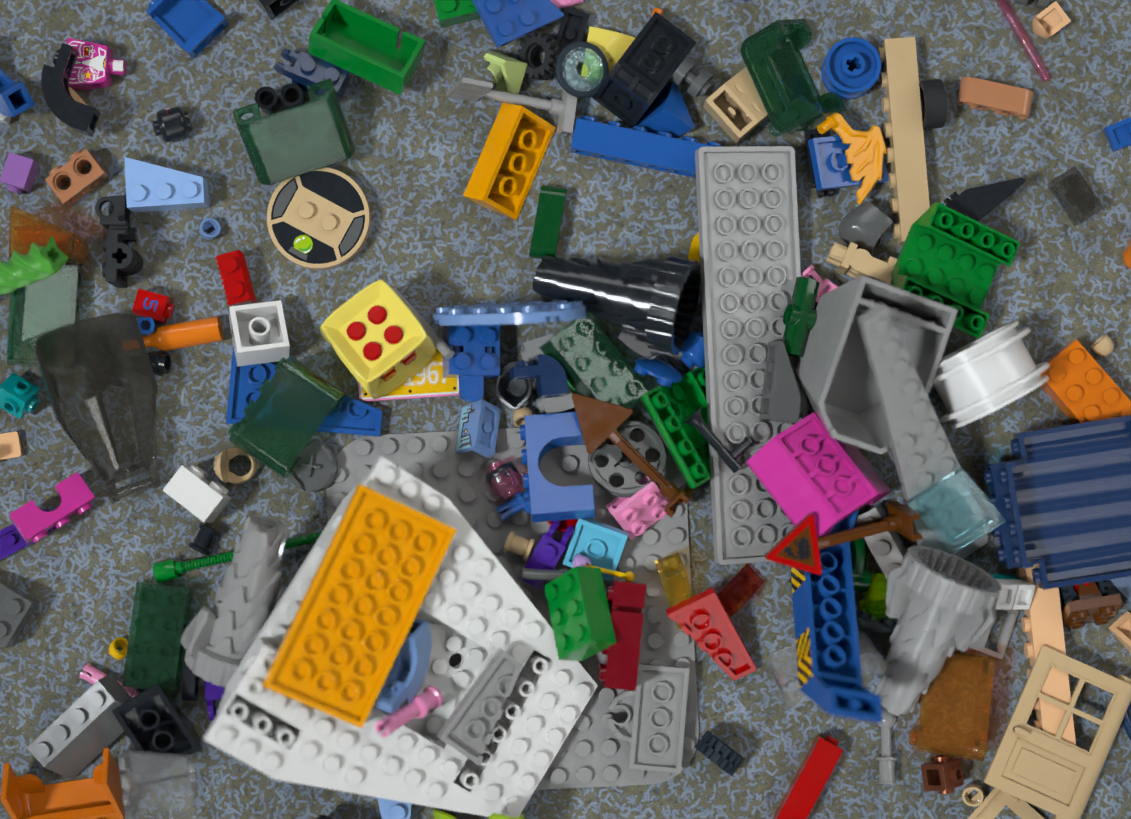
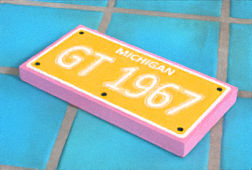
[358,347,459,402]

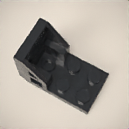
[592,12,697,128]

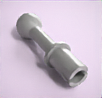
[876,708,897,785]

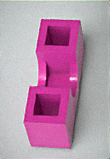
[9,471,95,544]

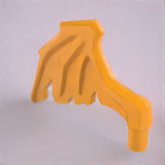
[817,113,887,205]

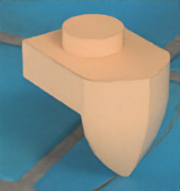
[1032,1,1071,39]

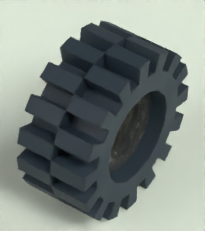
[695,730,745,776]

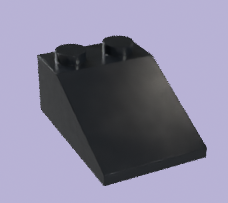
[942,177,1025,222]
[112,683,201,776]

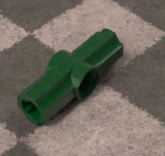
[782,277,820,358]

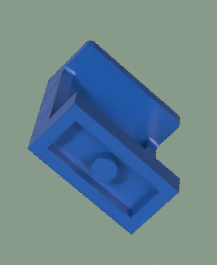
[146,0,229,59]

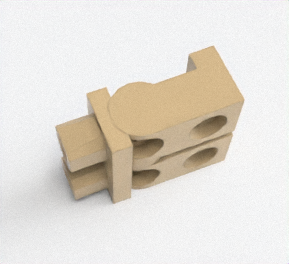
[825,242,897,285]

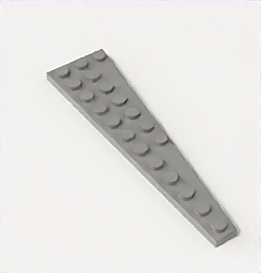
[858,303,994,559]

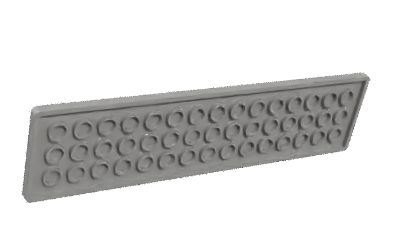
[695,146,808,565]

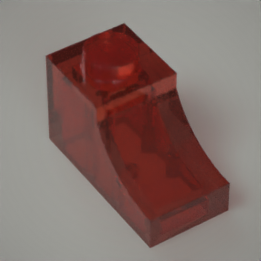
[716,564,764,617]

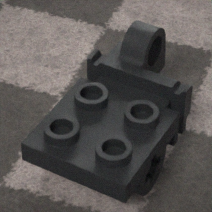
[95,195,143,288]

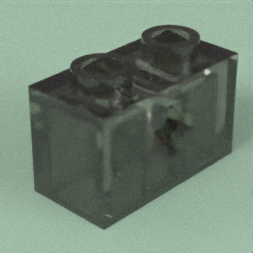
[1047,166,1104,226]

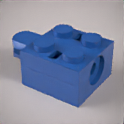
[443,324,500,403]

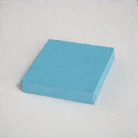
[563,518,629,581]

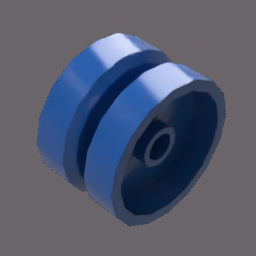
[821,37,881,100]

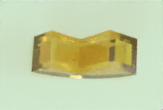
[654,552,694,630]

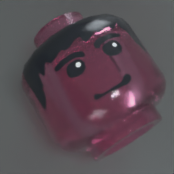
[485,460,524,499]

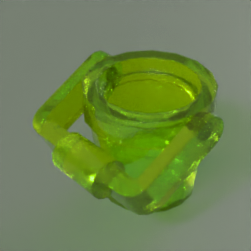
[858,574,887,616]

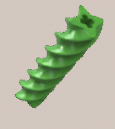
[0,236,68,295]

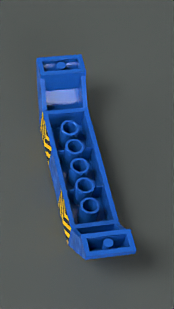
[790,509,883,724]

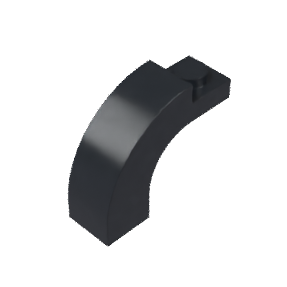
[41,43,101,137]

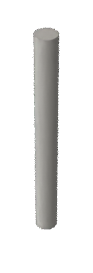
[393,288,454,359]

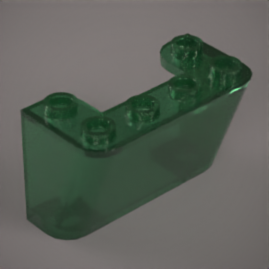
[232,78,355,185]
[228,356,347,478]

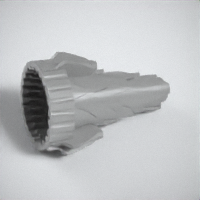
[181,515,288,688]
[875,545,1002,716]

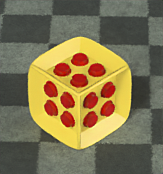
[320,280,436,400]

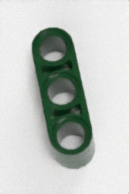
[529,185,567,259]

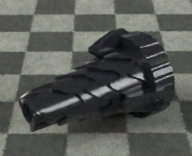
[532,254,701,360]

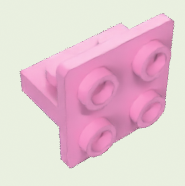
[606,475,667,540]

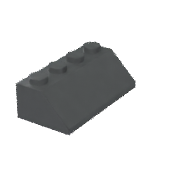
[27,673,132,780]

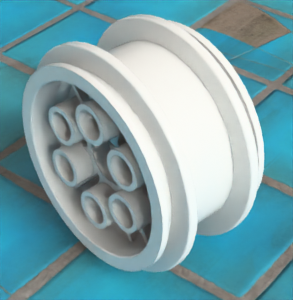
[932,320,1050,429]

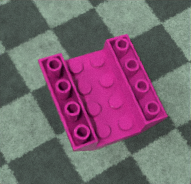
[746,412,891,537]

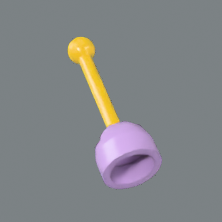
[572,554,635,582]

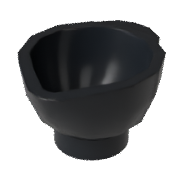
[495,361,533,410]

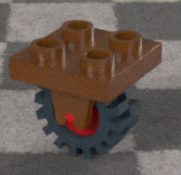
[1059,580,1122,629]

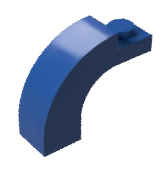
[0,68,35,117]

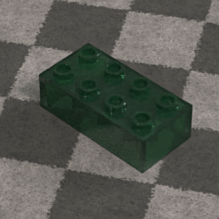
[539,311,651,408]
[122,581,194,693]

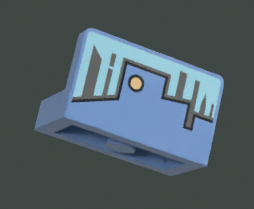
[455,400,501,458]

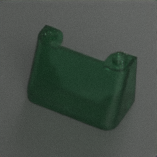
[740,19,847,133]

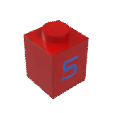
[131,288,175,324]

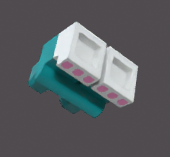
[990,574,1036,610]

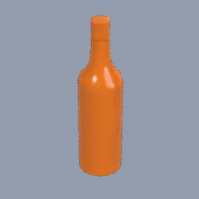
[124,316,224,351]

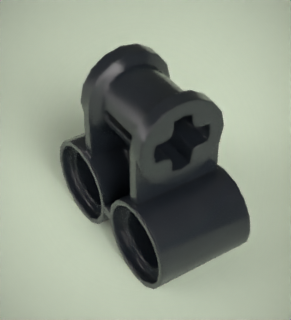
[254,83,306,137]

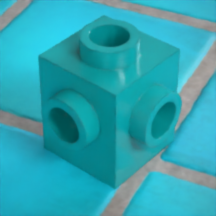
[0,372,40,419]

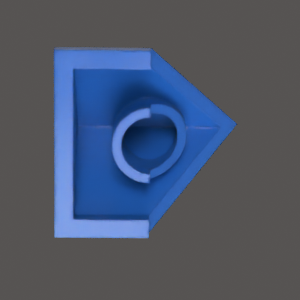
[636,82,695,138]

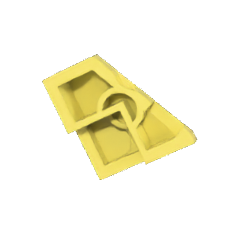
[581,26,635,83]

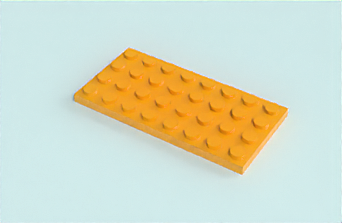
[262,483,456,728]

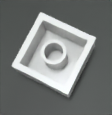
[229,300,290,367]
[163,465,232,523]

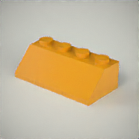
[463,103,556,220]

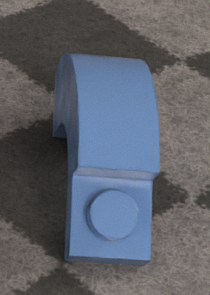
[373,618,432,714]

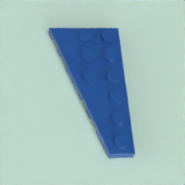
[471,0,564,49]
[226,347,383,437]

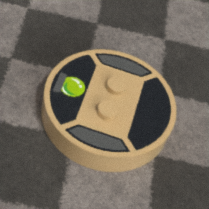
[267,167,371,271]

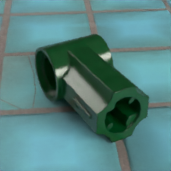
[850,538,871,592]

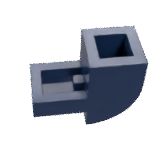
[509,354,568,399]

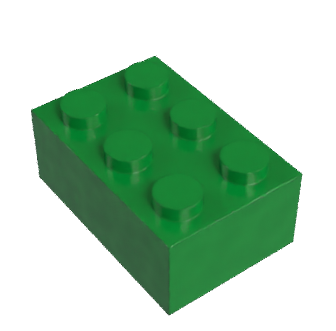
[544,566,616,661]

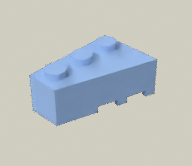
[124,157,209,213]

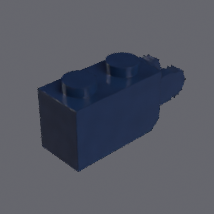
[274,49,349,105]

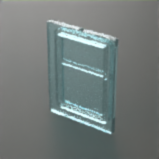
[907,467,1006,554]

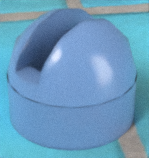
[199,218,220,240]

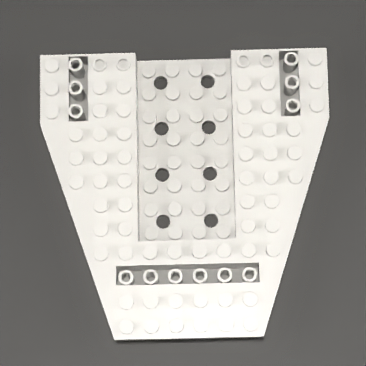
[203,456,598,817]

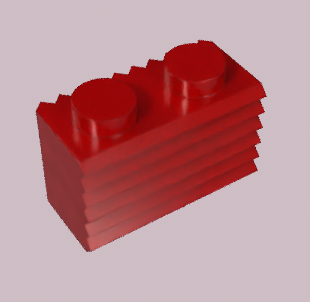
[215,250,257,306]

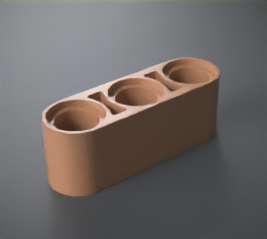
[956,77,1034,119]

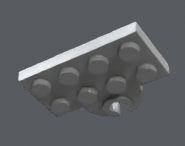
[607,664,690,774]

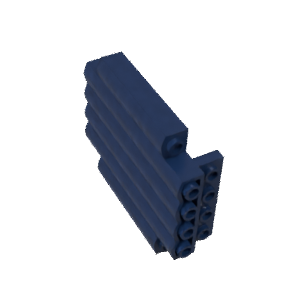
[983,415,1131,590]

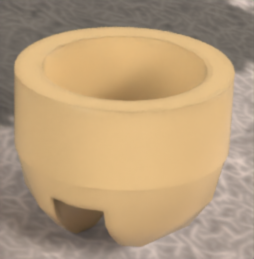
[1090,334,1114,356]
[513,405,533,427]
[962,784,984,807]

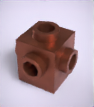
[921,754,964,794]

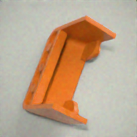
[0,748,125,819]

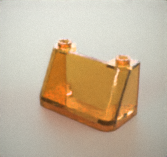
[909,650,995,761]

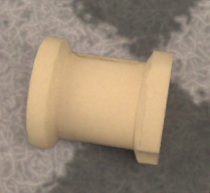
[503,530,535,561]

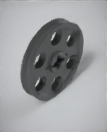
[588,420,666,498]

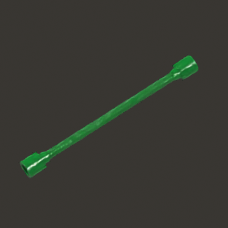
[153,531,322,583]

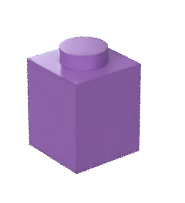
[0,152,40,195]

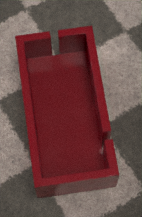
[599,580,646,691]

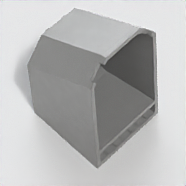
[795,275,958,454]

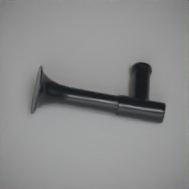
[681,406,754,473]

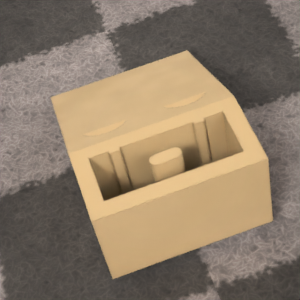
[703,57,794,144]

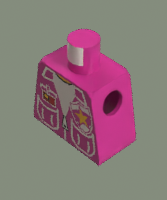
[67,38,127,91]

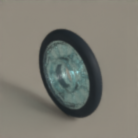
[555,41,609,98]

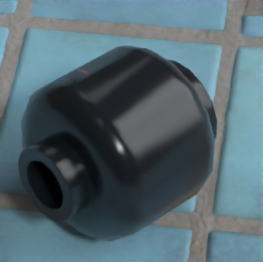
[152,107,192,143]

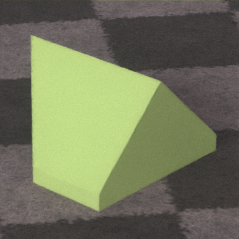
[484,49,527,94]

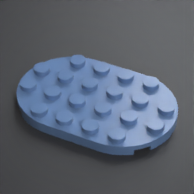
[433,300,586,326]

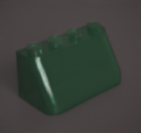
[6,264,81,369]

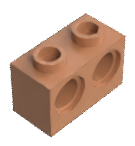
[45,149,110,207]

